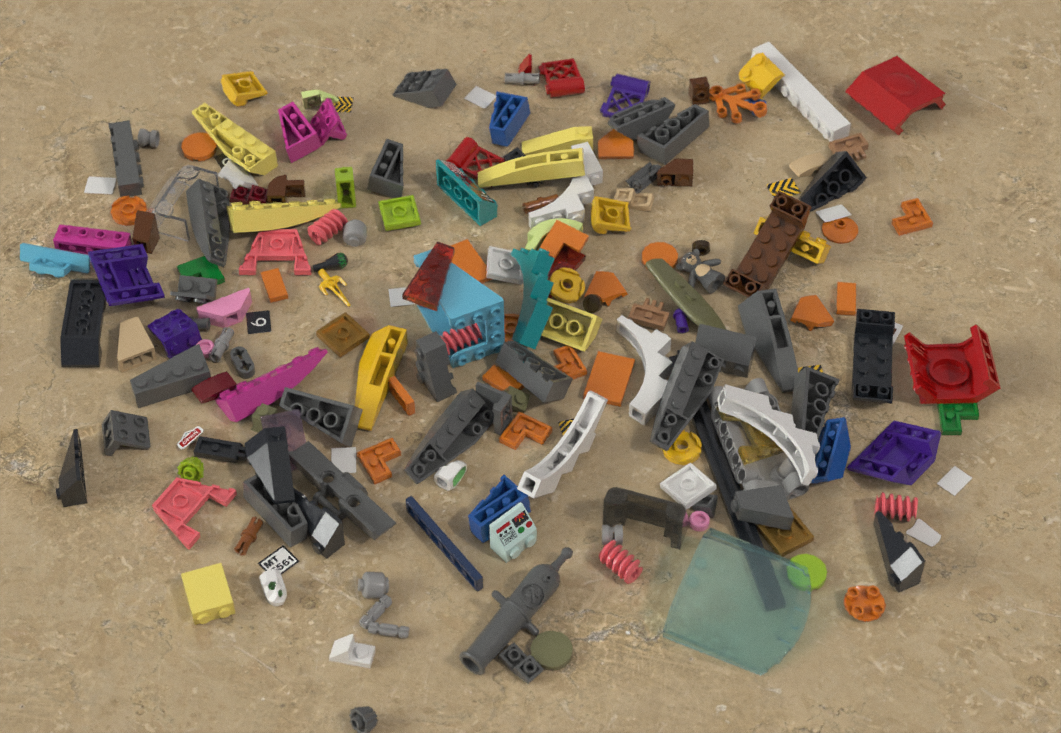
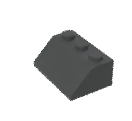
[695,324,756,378]

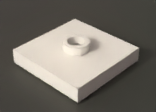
[486,246,523,285]
[660,463,717,510]

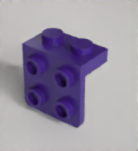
[148,309,202,359]

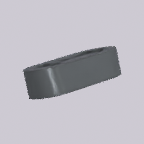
[230,346,255,379]

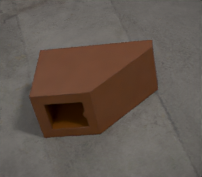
[657,158,693,187]
[132,210,160,254]

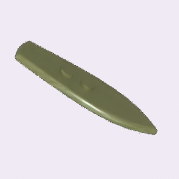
[645,258,726,330]

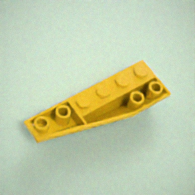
[355,325,408,431]

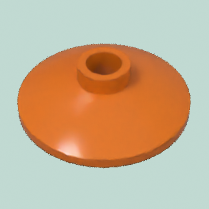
[822,217,858,244]

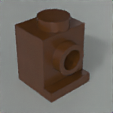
[688,77,710,105]

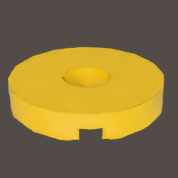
[549,267,585,304]
[662,430,702,465]

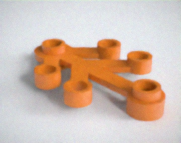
[709,83,767,124]

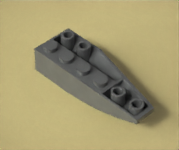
[186,178,230,268]
[738,289,798,393]
[650,341,724,451]
[404,388,494,484]

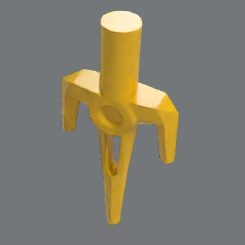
[318,269,351,307]

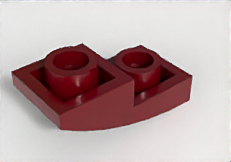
[229,185,268,205]
[191,371,237,404]

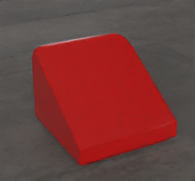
[519,54,532,73]

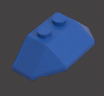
[811,417,851,483]

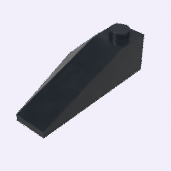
[798,151,867,212]
[245,426,295,504]
[56,429,88,507]
[294,488,345,559]
[873,511,926,593]

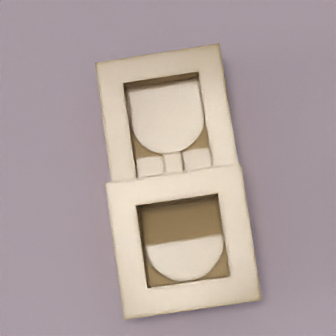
[789,152,827,177]
[614,188,654,211]

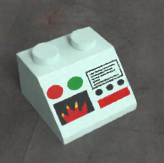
[490,502,537,563]

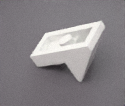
[329,634,376,668]

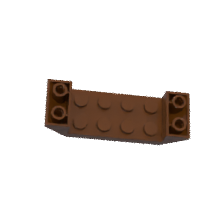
[723,191,811,298]

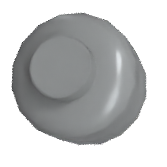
[343,219,367,247]
[358,572,389,599]

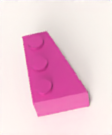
[278,102,322,163]

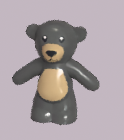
[676,249,725,293]

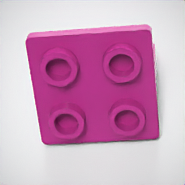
[310,98,347,146]

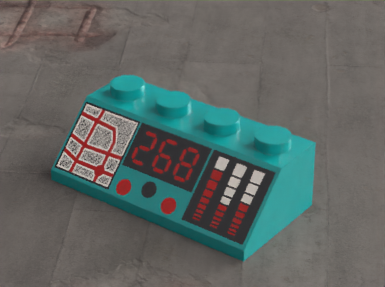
[436,159,498,226]

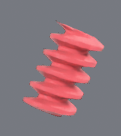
[308,209,348,246]
[440,323,482,355]
[874,492,918,522]
[599,540,643,584]

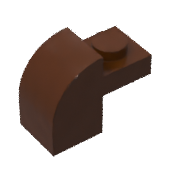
[267,175,306,203]

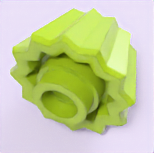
[177,456,204,482]

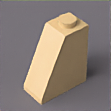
[117,316,157,373]

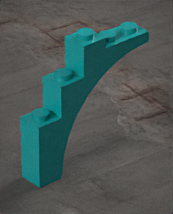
[511,248,555,349]

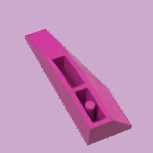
[215,347,328,422]

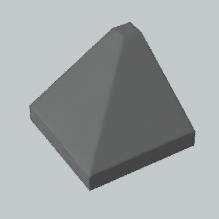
[692,495,718,518]

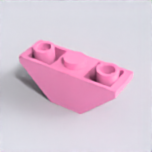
[196,288,252,328]

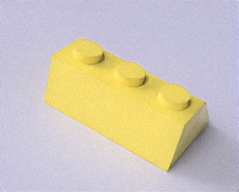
[541,298,603,352]

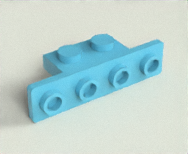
[20,243,90,278]

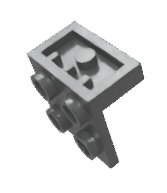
[170,275,218,304]
[476,382,513,435]
[102,410,151,456]

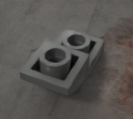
[498,642,544,684]

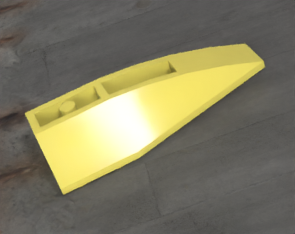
[192,103,278,175]
[478,148,585,188]
[226,199,341,233]

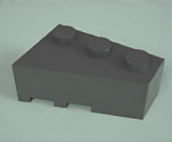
[415,331,457,402]

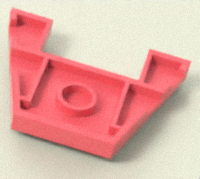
[239,229,311,275]
[152,477,237,550]

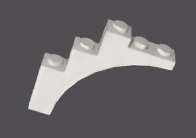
[529,142,603,229]
[616,315,672,425]
[717,384,820,486]
[517,391,608,498]

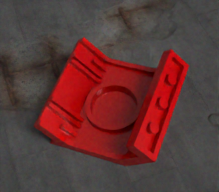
[845,56,946,136]
[904,324,1001,404]

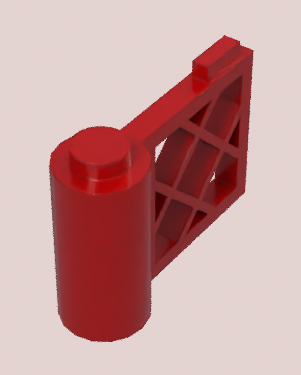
[538,58,585,98]
[447,137,505,187]

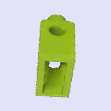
[335,167,356,209]

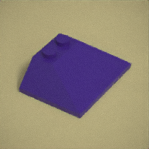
[88,244,165,306]
[847,420,941,485]

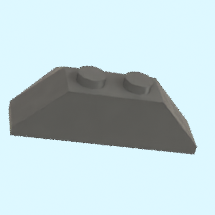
[608,97,675,140]

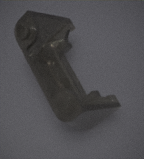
[603,487,689,550]

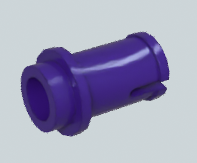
[673,309,689,334]

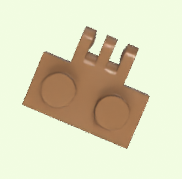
[829,133,869,161]
[628,298,670,331]

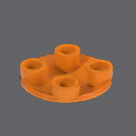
[844,585,886,621]

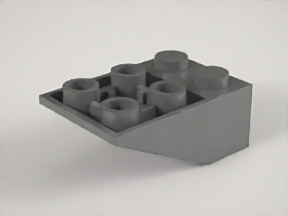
[393,68,457,108]

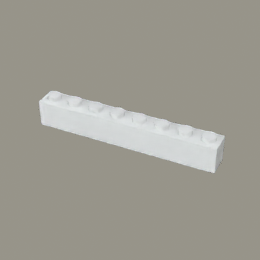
[751,42,851,142]

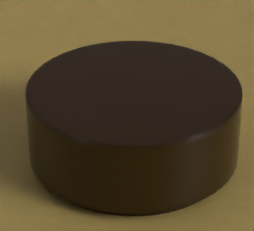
[692,240,710,256]
[583,294,603,313]

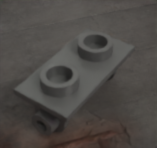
[626,162,661,193]

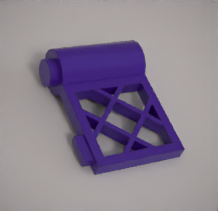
[600,74,651,118]

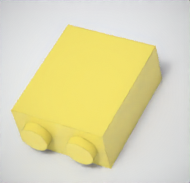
[181,563,236,625]

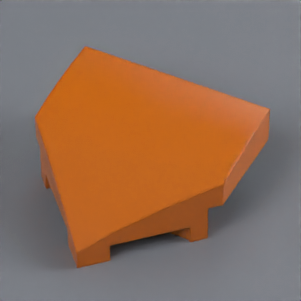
[598,129,634,159]
[584,271,628,306]
[790,295,834,331]

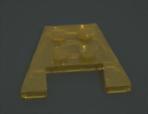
[716,405,784,464]

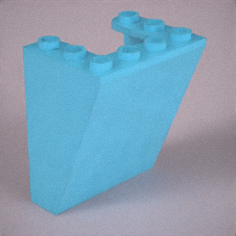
[413,249,505,368]

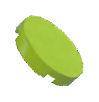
[785,554,827,592]

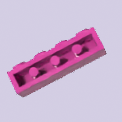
[53,224,133,255]

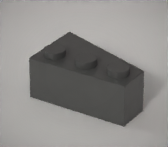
[367,138,404,198]

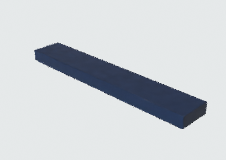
[406,495,483,592]

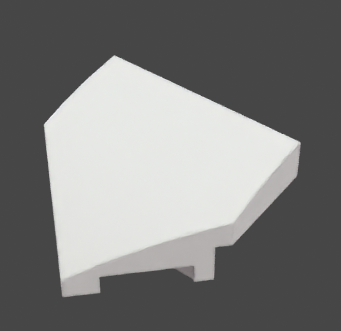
[218,160,258,189]

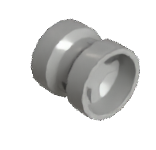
[138,129,160,148]
[602,525,623,545]

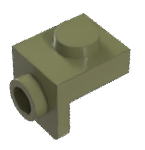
[504,386,530,413]

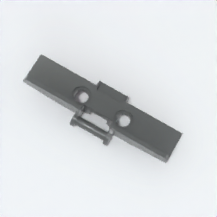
[289,441,396,540]

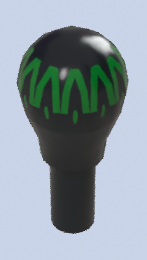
[312,253,348,272]

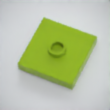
[378,195,421,231]

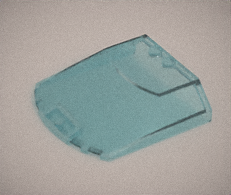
[663,528,811,675]

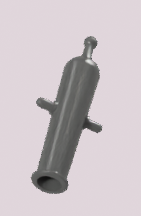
[459,547,573,675]

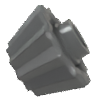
[349,706,378,733]

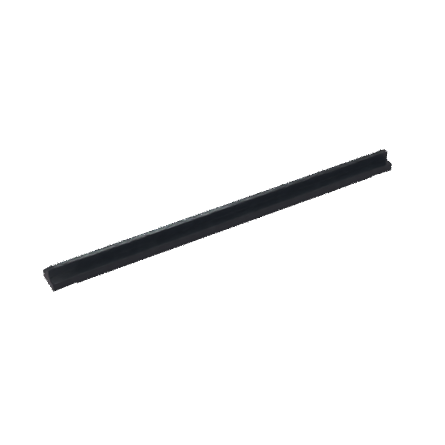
[669,350,786,612]

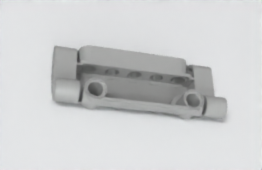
[708,378,809,501]

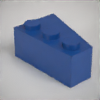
[489,91,531,147]
[468,474,531,543]

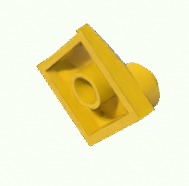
[739,52,785,99]
[221,71,268,106]
[591,196,631,234]

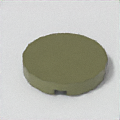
[531,631,573,671]

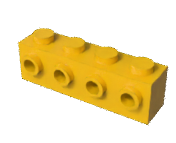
[753,215,831,264]

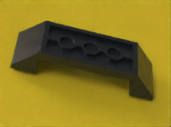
[60,278,107,367]
[851,309,895,404]

